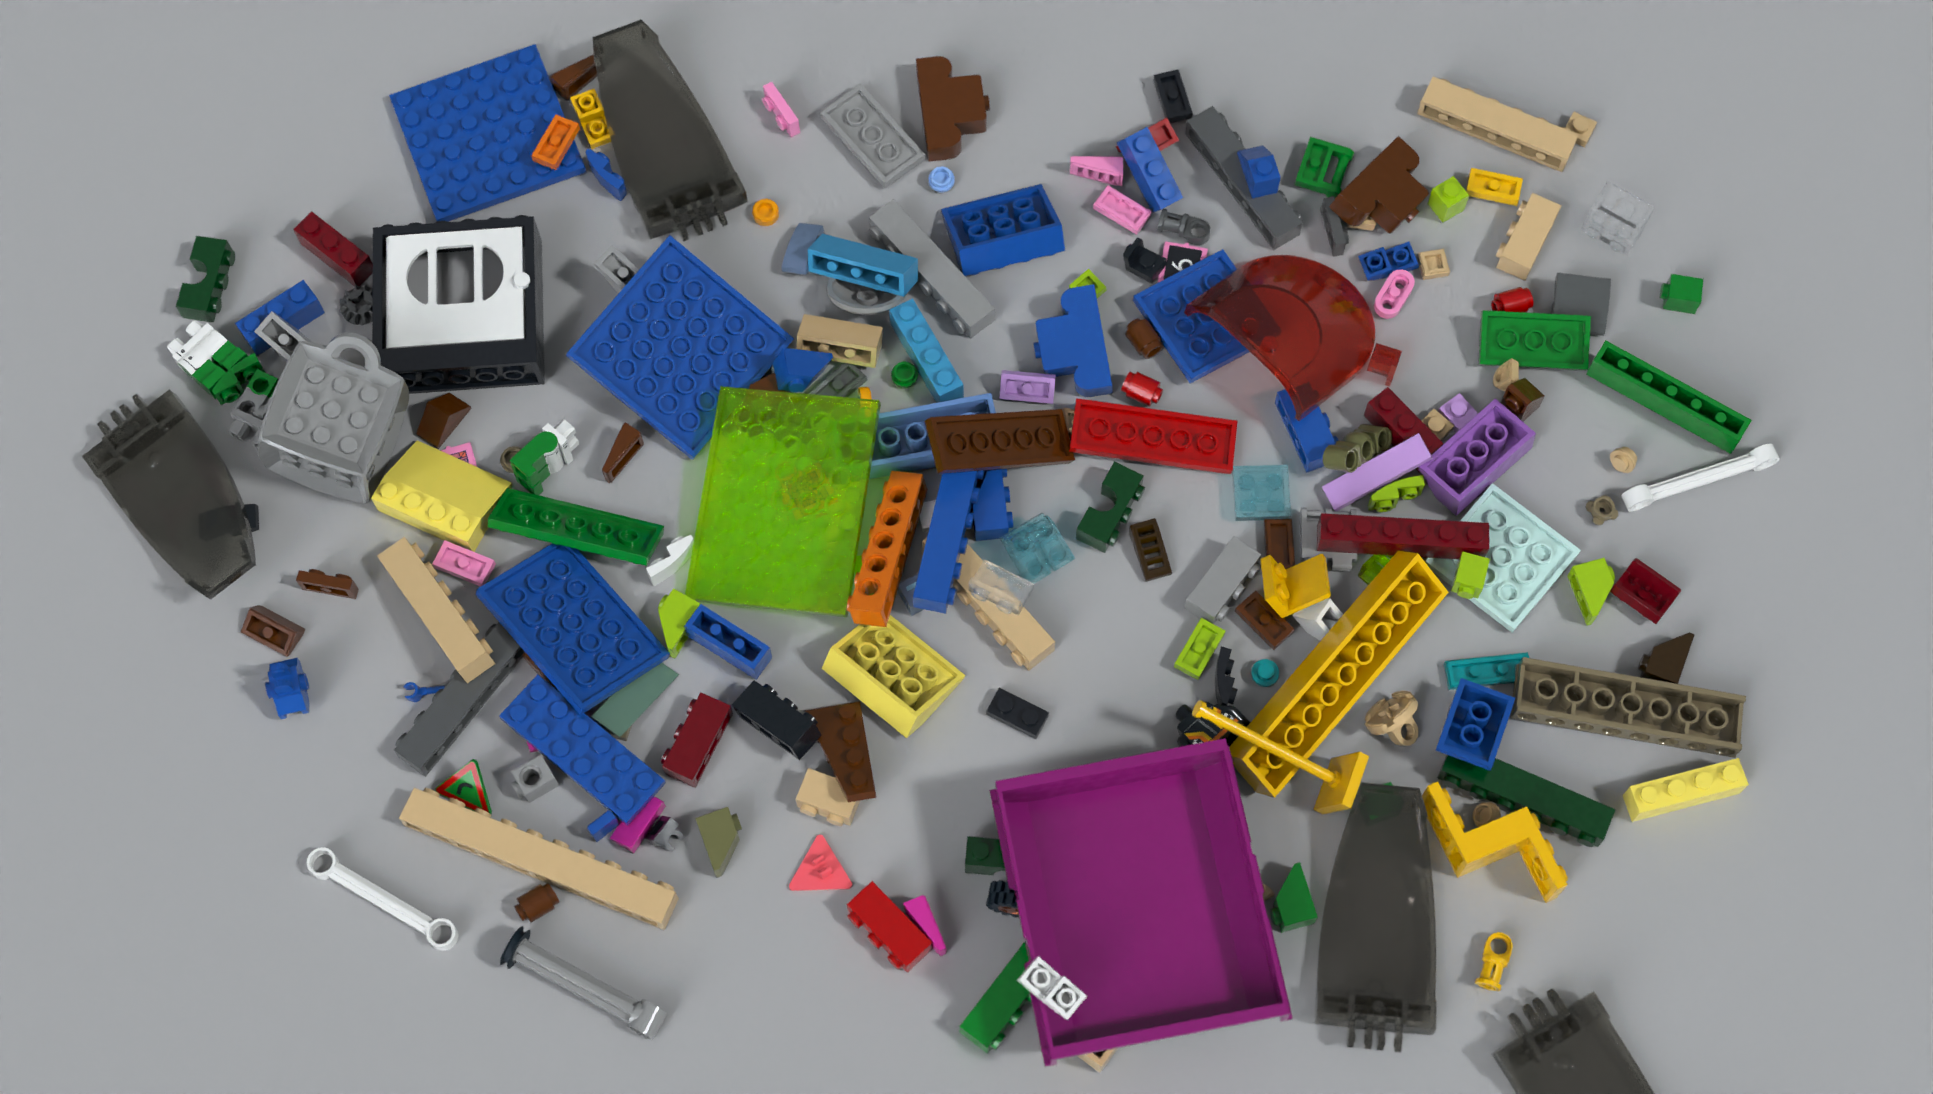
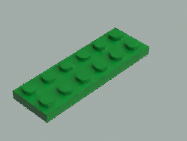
[488,488,664,566]

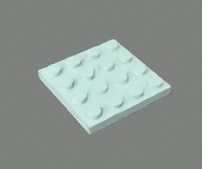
[1425,483,1581,633]

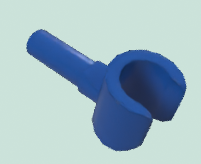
[404,682,445,702]

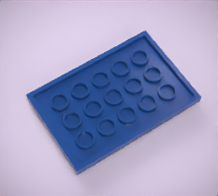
[476,543,670,715]

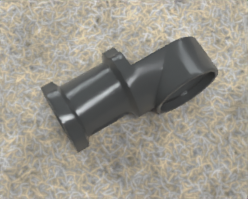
[1157,208,1210,246]

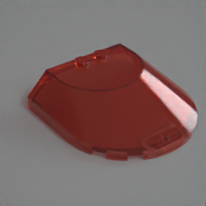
[1184,255,1375,421]

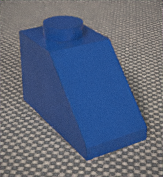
[1237,145,1281,199]
[773,348,833,393]

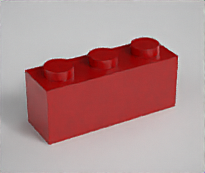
[847,881,933,973]

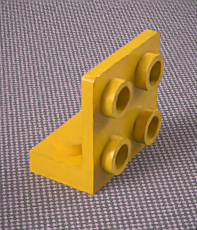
[1260,554,1331,618]

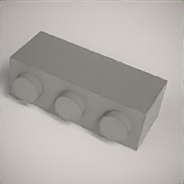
[1185,536,1261,624]

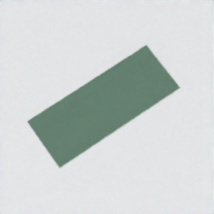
[591,663,679,737]

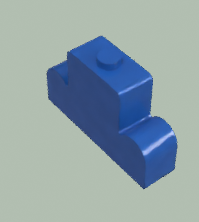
[1033,284,1113,397]

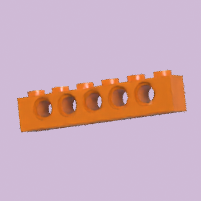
[847,471,928,627]

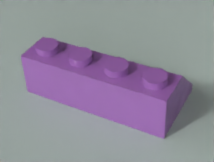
[1418,398,1536,516]

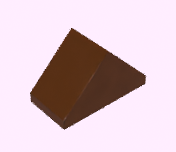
[416,392,472,449]

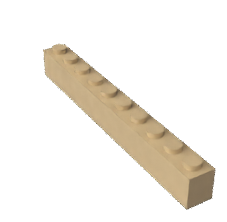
[399,788,679,930]

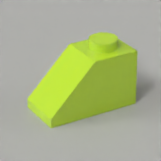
[1567,558,1615,626]
[658,589,701,659]

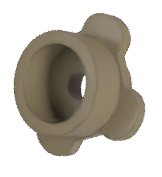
[1586,495,1618,526]

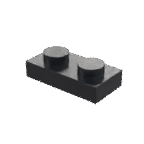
[1153,69,1193,123]
[986,688,1049,739]

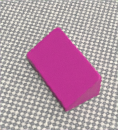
[610,797,666,854]

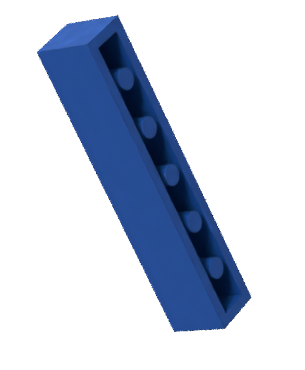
[913,470,985,614]

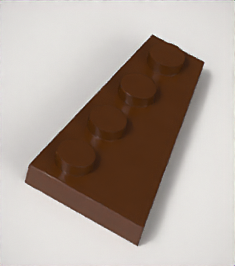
[804,701,876,802]

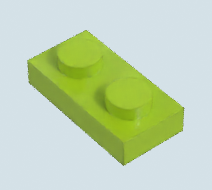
[1174,618,1226,680]

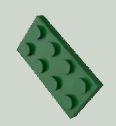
[1478,310,1591,370]

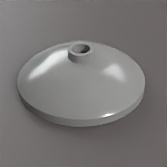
[827,278,906,315]

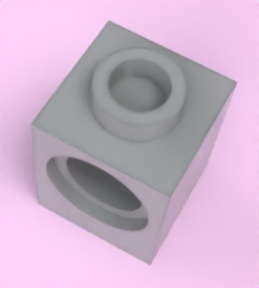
[511,755,559,803]

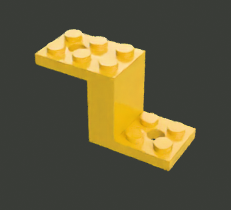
[1419,781,1568,903]

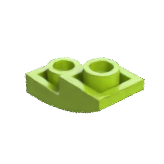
[1368,475,1425,513]

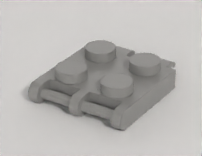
[1300,507,1357,571]

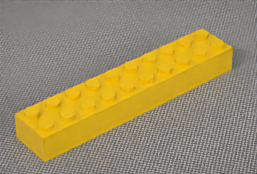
[1229,551,1449,798]

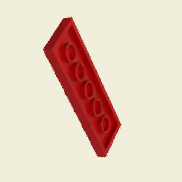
[1069,398,1238,474]

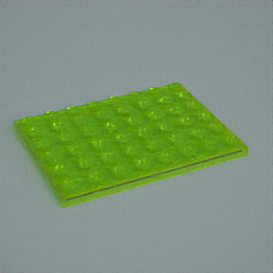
[685,386,881,617]

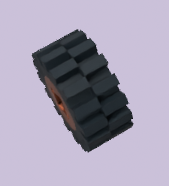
[986,880,1019,918]

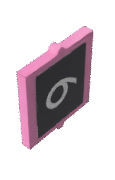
[1158,241,1208,283]

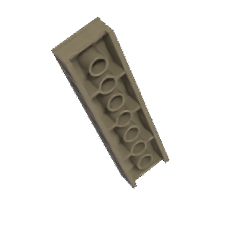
[1510,657,1746,758]

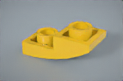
[570,88,615,149]

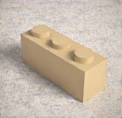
[1496,193,1562,281]
[797,314,883,368]

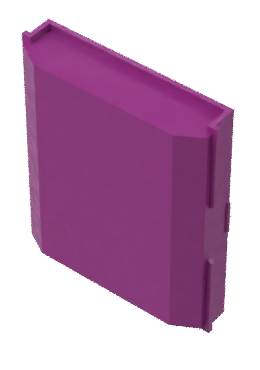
[990,738,1293,1067]

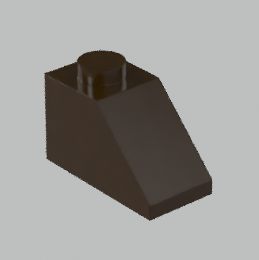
[1638,632,1695,684]

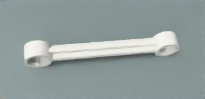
[1621,443,1780,512]
[307,847,458,951]

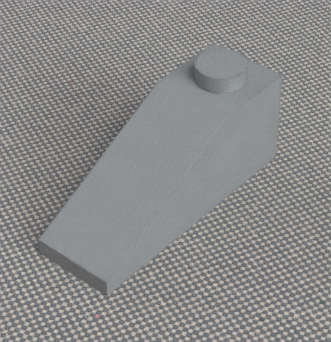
[594,245,639,294]

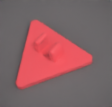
[789,835,852,891]

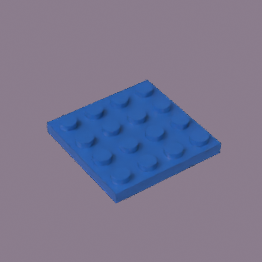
[1133,249,1281,384]

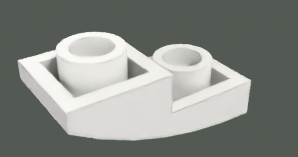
[646,534,696,586]
[1017,956,1087,1020]

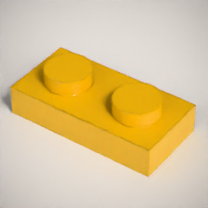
[1466,168,1523,206]

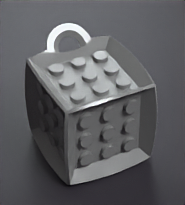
[257,333,409,504]

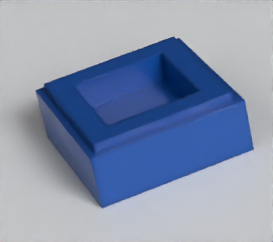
[587,810,619,842]

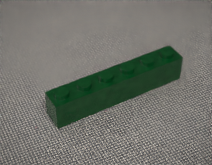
[1437,755,1616,847]

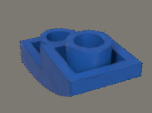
[585,148,627,201]
[1358,241,1419,281]

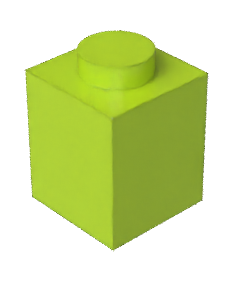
[1427,176,1469,223]
[1451,552,1490,599]

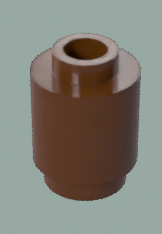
[1125,318,1163,359]
[514,883,560,923]

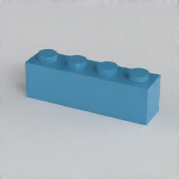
[808,233,918,297]
[889,298,964,403]

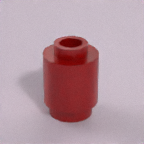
[1491,287,1534,313]
[1121,372,1163,407]

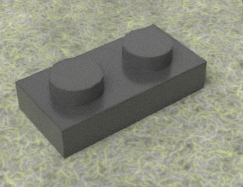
[1320,196,1349,257]

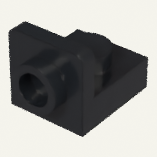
[1123,237,1167,283]

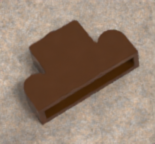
[916,56,990,162]
[1329,136,1429,234]

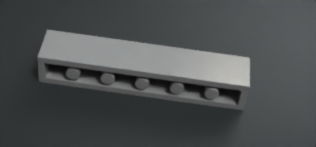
[869,199,995,339]

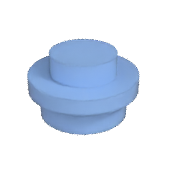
[928,166,955,192]

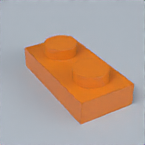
[531,114,580,170]

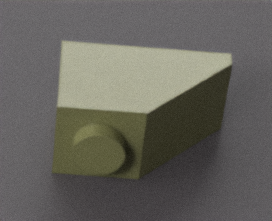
[695,807,742,878]

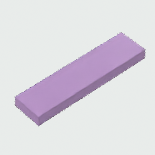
[1322,433,1433,511]

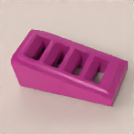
[903,895,947,956]

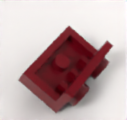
[1610,558,1681,624]

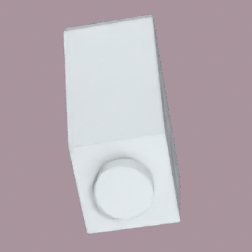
[1293,598,1343,641]

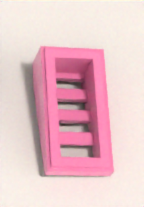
[1070,156,1123,186]

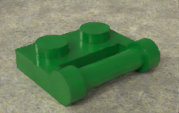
[1294,137,1354,199]

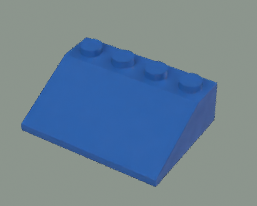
[941,184,1065,276]

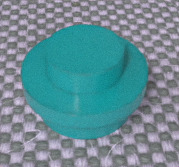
[1251,659,1280,687]

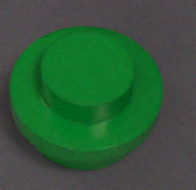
[891,361,918,388]

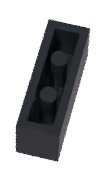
[732,680,822,761]

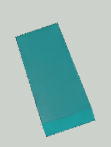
[1444,652,1529,690]

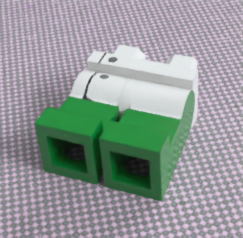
[167,320,248,399]
[510,419,579,495]

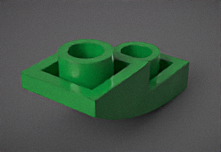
[212,353,265,405]

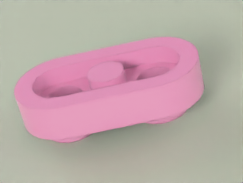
[1374,270,1415,319]

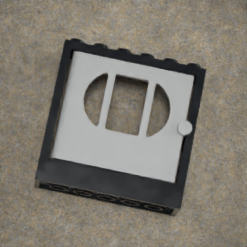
[372,215,545,394]

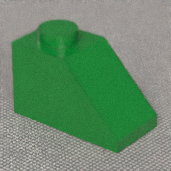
[1270,862,1318,933]

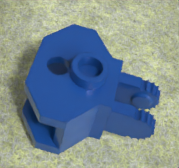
[265,658,309,719]

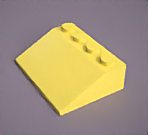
[371,440,513,552]
[822,615,966,738]

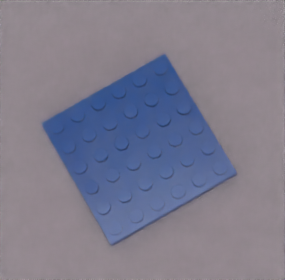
[389,44,587,222]
[566,235,794,460]

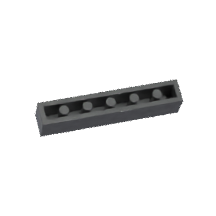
[1185,106,1303,250]
[394,622,525,777]

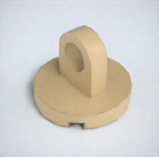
[1364,690,1419,746]

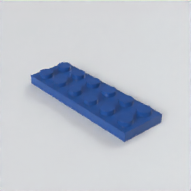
[499,674,666,826]

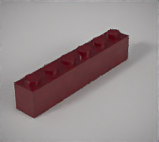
[1317,513,1489,559]

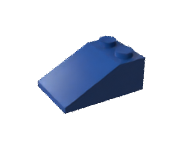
[1436,678,1515,771]

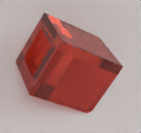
[1367,343,1402,387]

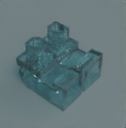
[1000,513,1075,586]

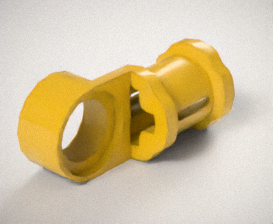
[1475,932,1513,991]

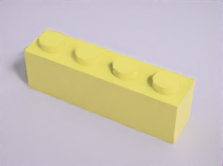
[1622,758,1749,822]

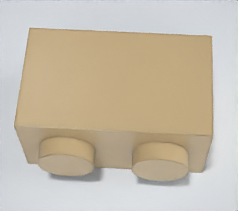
[796,768,860,826]

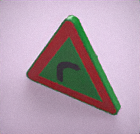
[435,759,492,814]

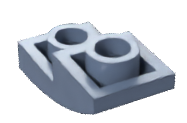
[781,223,825,275]

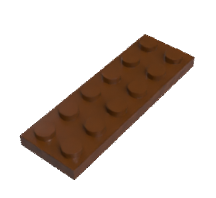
[925,409,1075,474]

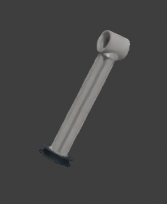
[500,926,667,1040]

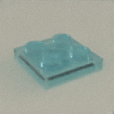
[1232,465,1291,521]

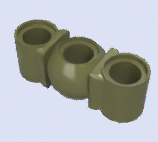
[1323,424,1392,473]

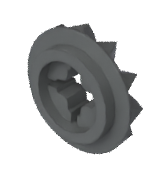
[340,284,373,325]

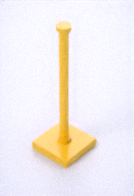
[1192,700,1369,814]

